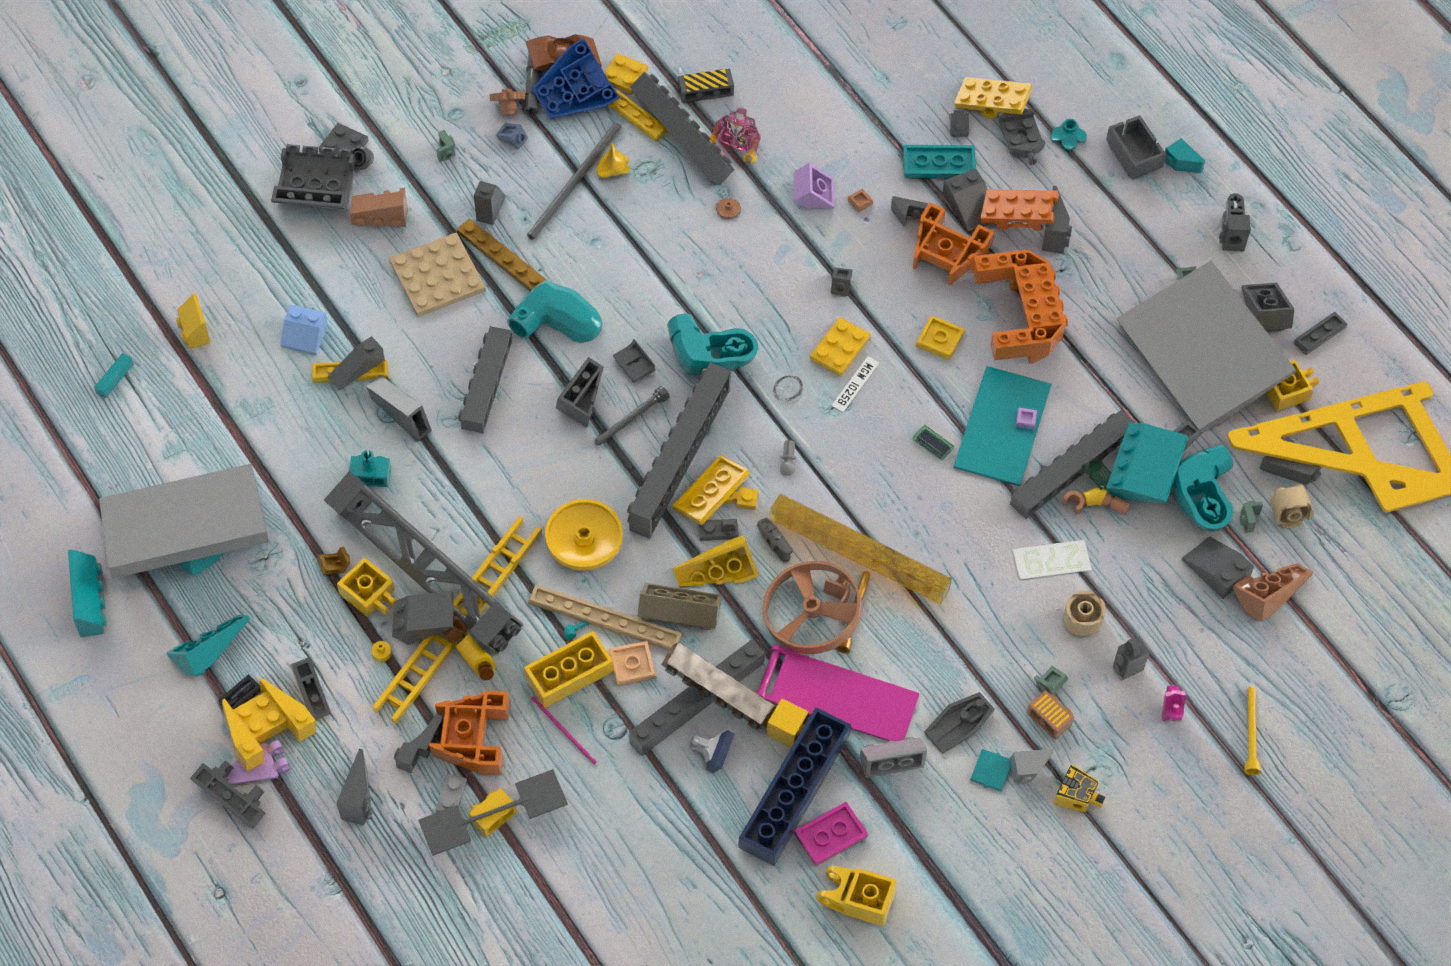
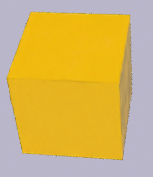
[767,699,809,748]

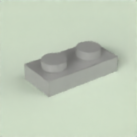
[435,773,467,813]

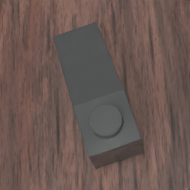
[328,336,385,390]
[290,657,331,720]

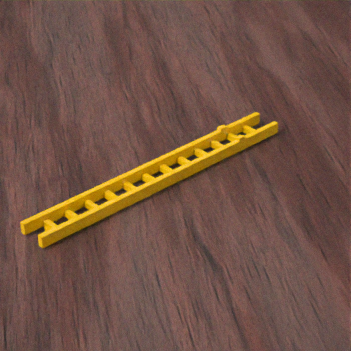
[372,516,542,724]

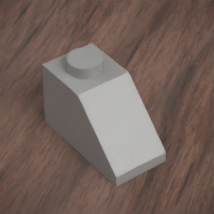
[1009,749,1054,783]

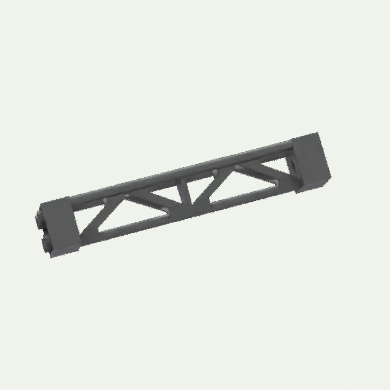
[324,471,524,654]

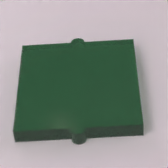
[1081,460,1111,490]

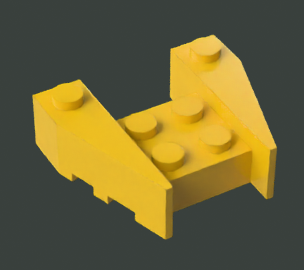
[222,678,316,772]

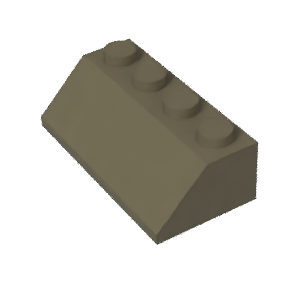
[637,583,722,630]

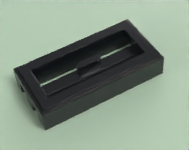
[218,674,260,709]

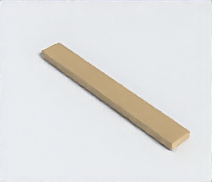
[528,584,682,651]

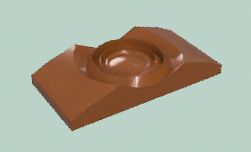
[526,34,602,71]

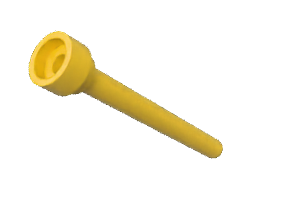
[1244,686,1261,775]

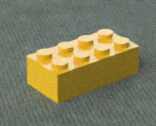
[524,631,614,709]

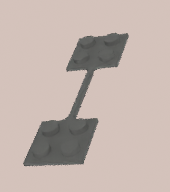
[418,769,568,856]

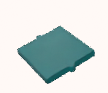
[970,749,1011,792]

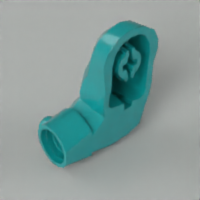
[507,280,602,343]
[667,313,759,375]
[1172,444,1234,532]

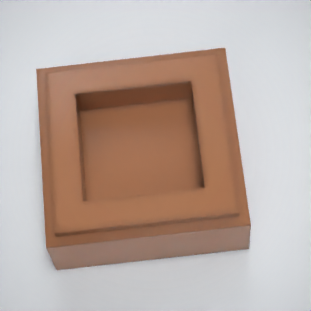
[848,189,873,212]

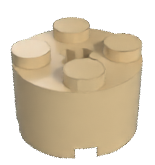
[1270,485,1314,528]
[1063,590,1106,636]

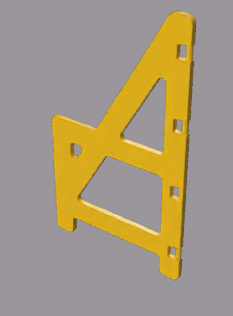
[1227,381,1451,513]

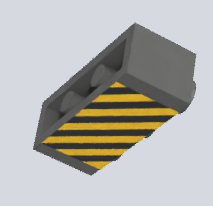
[678,68,734,103]

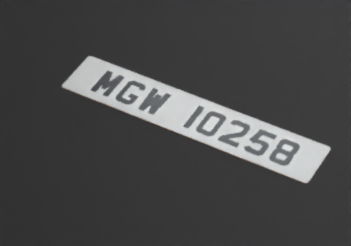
[832,356,879,412]

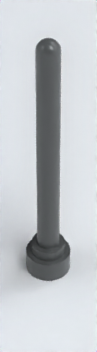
[595,386,670,445]

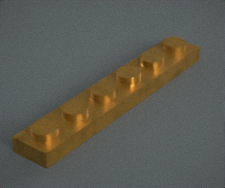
[457,218,547,291]

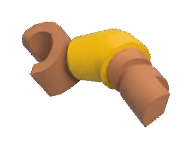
[1062,487,1131,515]

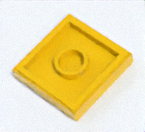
[916,315,965,360]

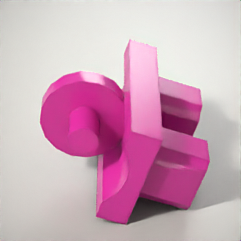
[1161,686,1186,722]

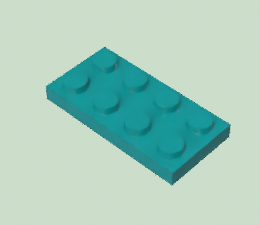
[903,145,976,178]

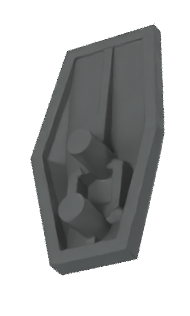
[924,692,995,754]

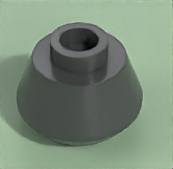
[352,145,374,170]

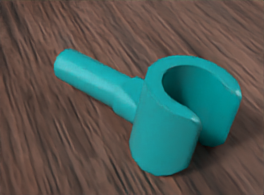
[564,621,589,640]

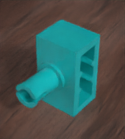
[349,450,391,487]

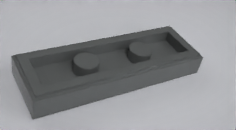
[1294,312,1347,355]

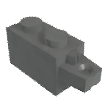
[1113,637,1149,680]

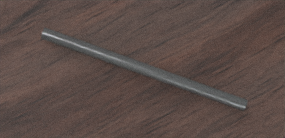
[527,122,622,240]

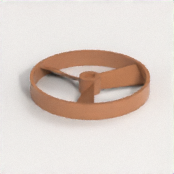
[763,561,862,654]

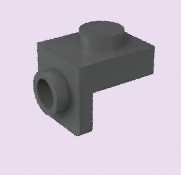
[949,110,969,135]

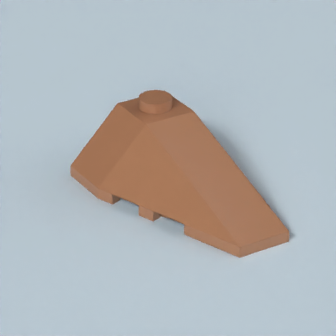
[1233,564,1313,621]

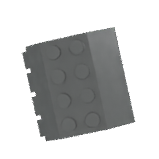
[271,144,355,209]

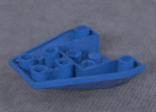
[532,38,620,119]

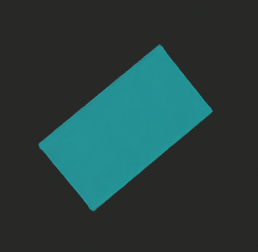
[953,366,1052,487]

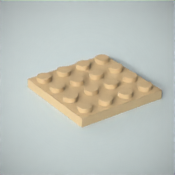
[389,232,486,317]

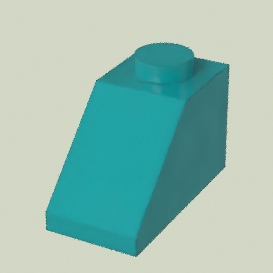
[1165,138,1205,173]

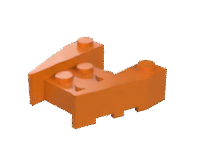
[913,202,995,285]
[429,691,511,776]

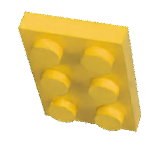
[810,317,871,376]

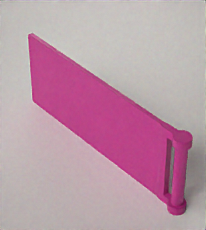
[755,644,919,742]

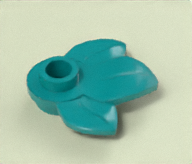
[1051,119,1087,150]

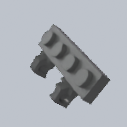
[190,761,266,829]

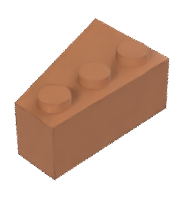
[350,187,408,227]

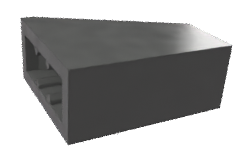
[474,181,505,225]
[1260,436,1321,485]

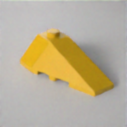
[672,535,759,587]

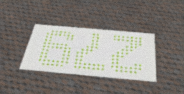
[1013,540,1092,579]

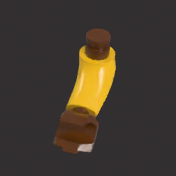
[441,616,496,680]

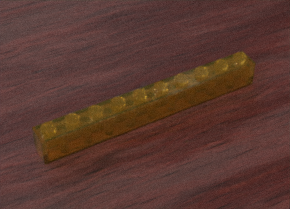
[770,494,952,604]

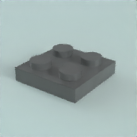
[319,123,369,155]

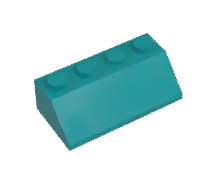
[68,549,107,637]

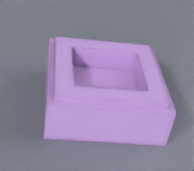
[1016,408,1037,430]

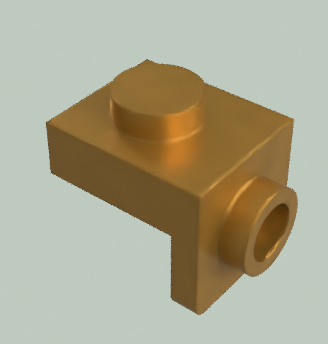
[317,547,350,575]

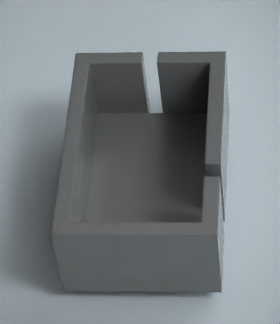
[1106,115,1166,179]

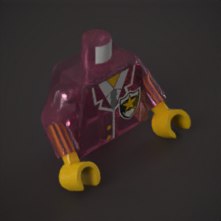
[710,108,761,164]

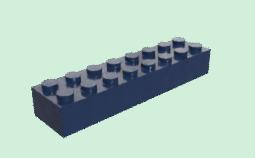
[738,707,851,866]

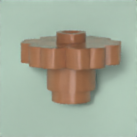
[489,89,525,115]

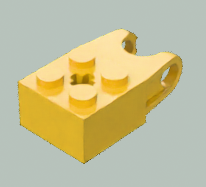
[816,866,897,927]

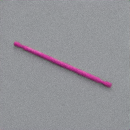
[531,696,597,764]

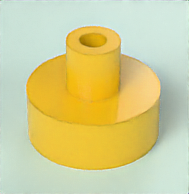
[371,641,392,662]

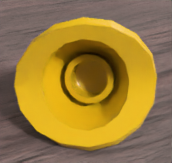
[597,143,630,179]

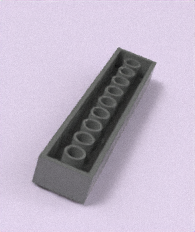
[627,362,731,539]

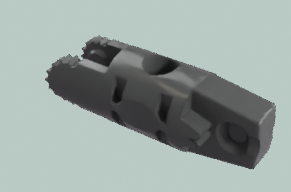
[757,517,793,563]

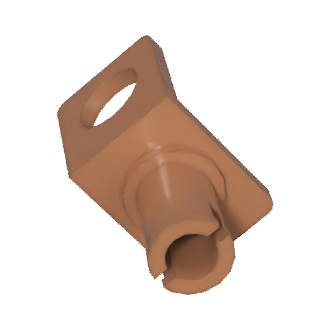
[823,576,851,603]

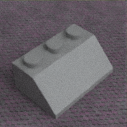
[860,737,927,778]

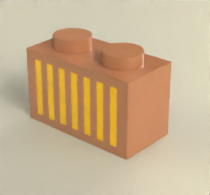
[1027,690,1074,740]

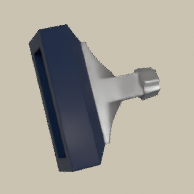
[689,730,735,773]

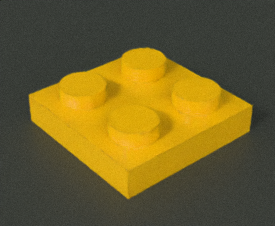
[604,53,648,95]

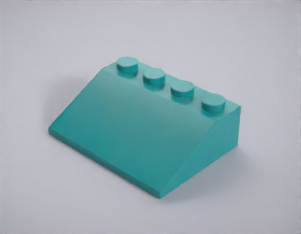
[1106,423,1188,503]

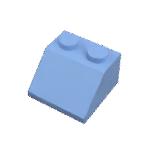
[280,304,328,355]

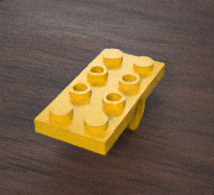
[954,77,1033,119]

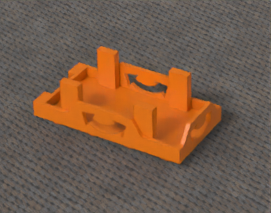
[980,189,1059,231]

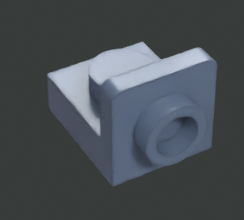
[496,123,528,149]

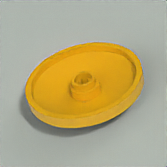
[545,499,623,571]

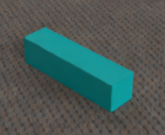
[94,353,134,398]

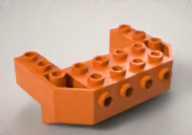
[972,250,1068,364]

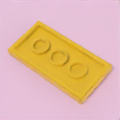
[672,455,750,526]

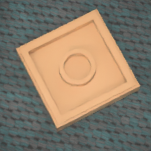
[609,641,656,686]

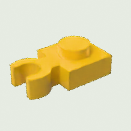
[724,487,758,510]

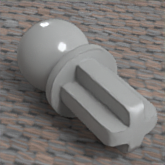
[780,440,796,475]

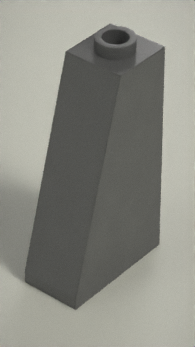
[366,375,432,442]

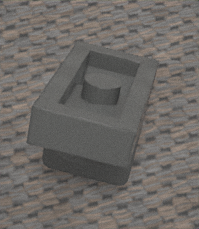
[891,196,928,226]

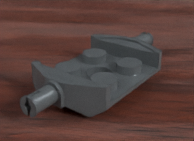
[999,108,1045,165]

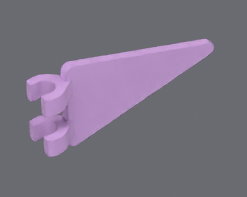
[226,740,290,785]

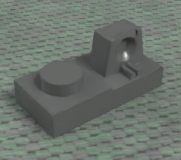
[699,518,739,541]

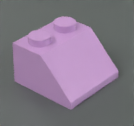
[794,163,834,209]

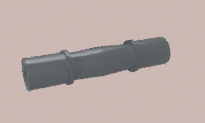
[524,53,542,116]

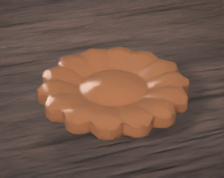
[716,198,741,219]

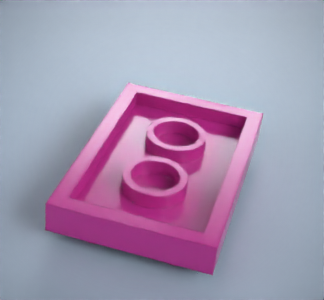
[794,802,868,866]

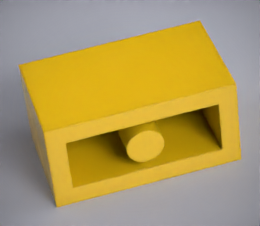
[469,788,517,838]

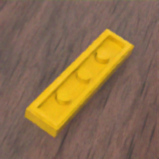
[608,89,668,142]
[312,360,388,383]

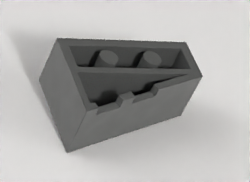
[556,357,604,427]

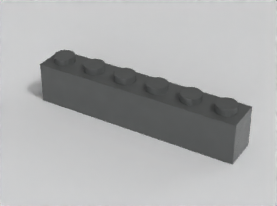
[458,326,513,433]

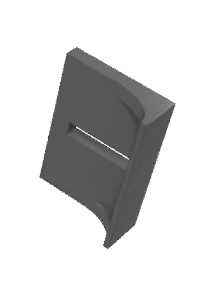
[613,339,655,383]

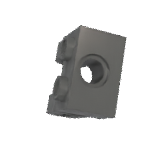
[1219,193,1251,251]

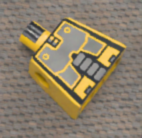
[1053,764,1106,812]

